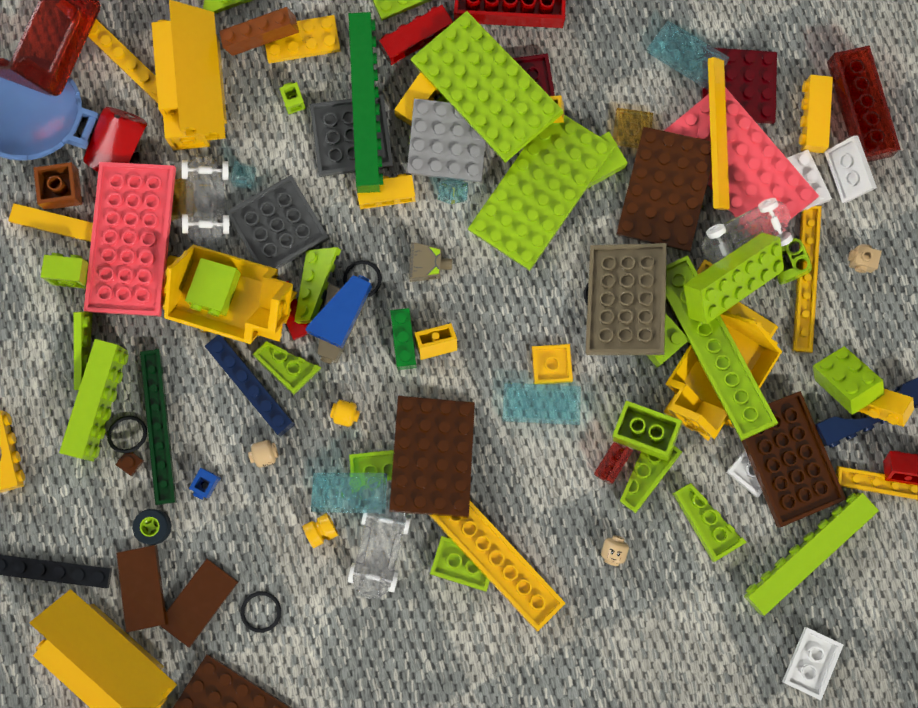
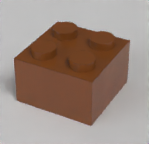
[34,162,82,210]

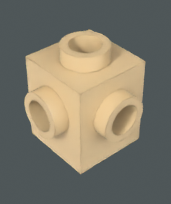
[848,244,882,273]

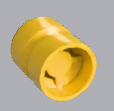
[302,513,339,548]

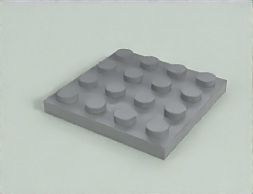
[407,98,485,183]

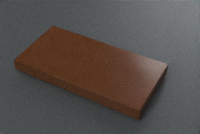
[116,545,167,632]
[161,558,239,648]

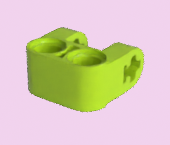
[776,238,812,285]

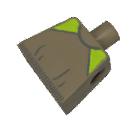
[409,242,452,282]

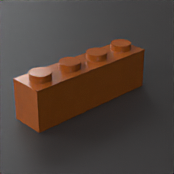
[219,7,299,56]

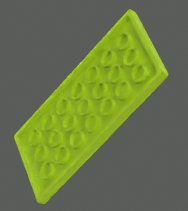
[410,11,564,163]
[468,115,615,271]

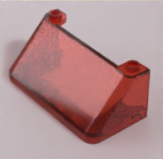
[0,0,100,96]

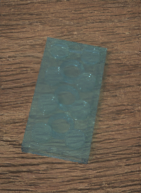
[647,21,730,90]
[502,383,581,426]
[311,473,387,514]

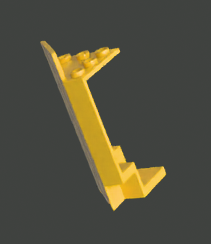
[151,0,227,151]
[162,244,298,344]
[663,302,782,441]
[29,589,177,708]

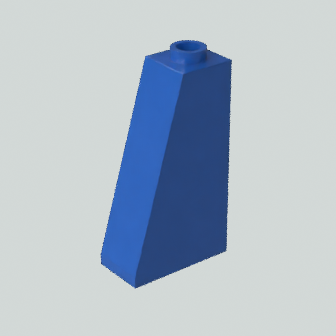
[305,275,372,349]

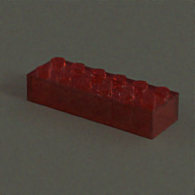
[827,45,901,162]

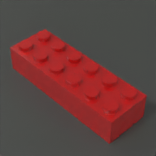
[454,0,566,28]

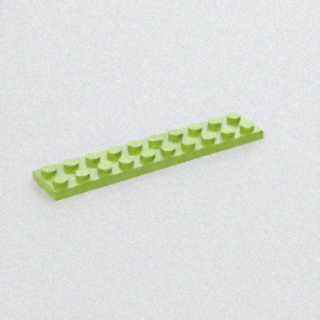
[666,255,778,441]

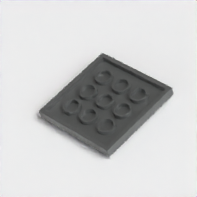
[310,94,393,177]
[226,175,329,269]

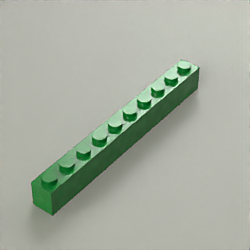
[348,12,383,193]

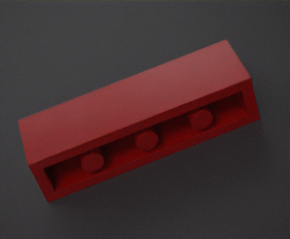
[379,5,453,65]
[883,451,918,485]

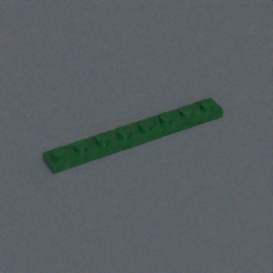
[140,349,177,505]

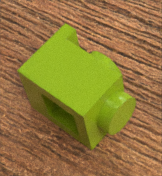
[279,82,306,115]

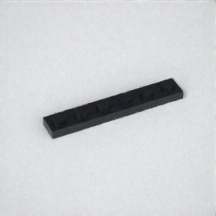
[0,554,112,588]

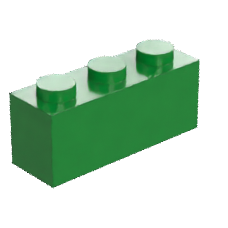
[390,308,417,370]

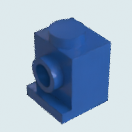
[189,468,221,500]

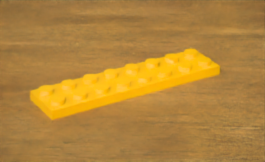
[429,501,566,631]

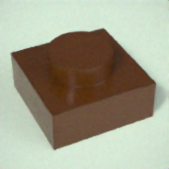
[115,452,144,476]

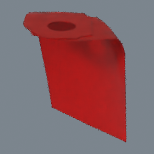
[83,107,147,172]

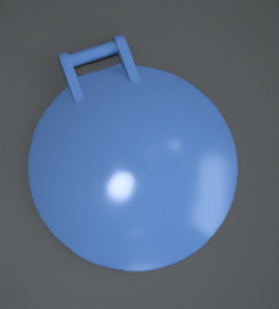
[0,56,100,160]

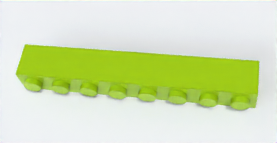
[744,493,879,616]

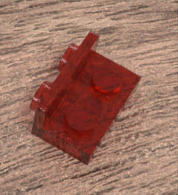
[594,442,633,485]

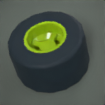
[132,509,172,545]

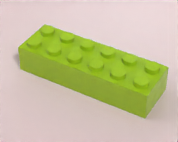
[683,232,784,324]
[59,339,129,462]

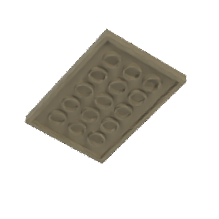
[585,243,667,355]

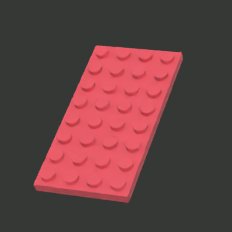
[664,87,819,238]
[84,162,176,317]

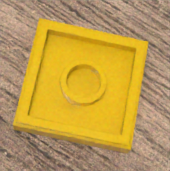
[532,344,573,385]

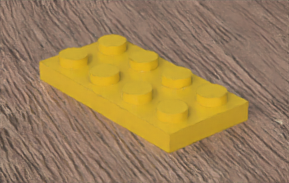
[265,15,341,64]

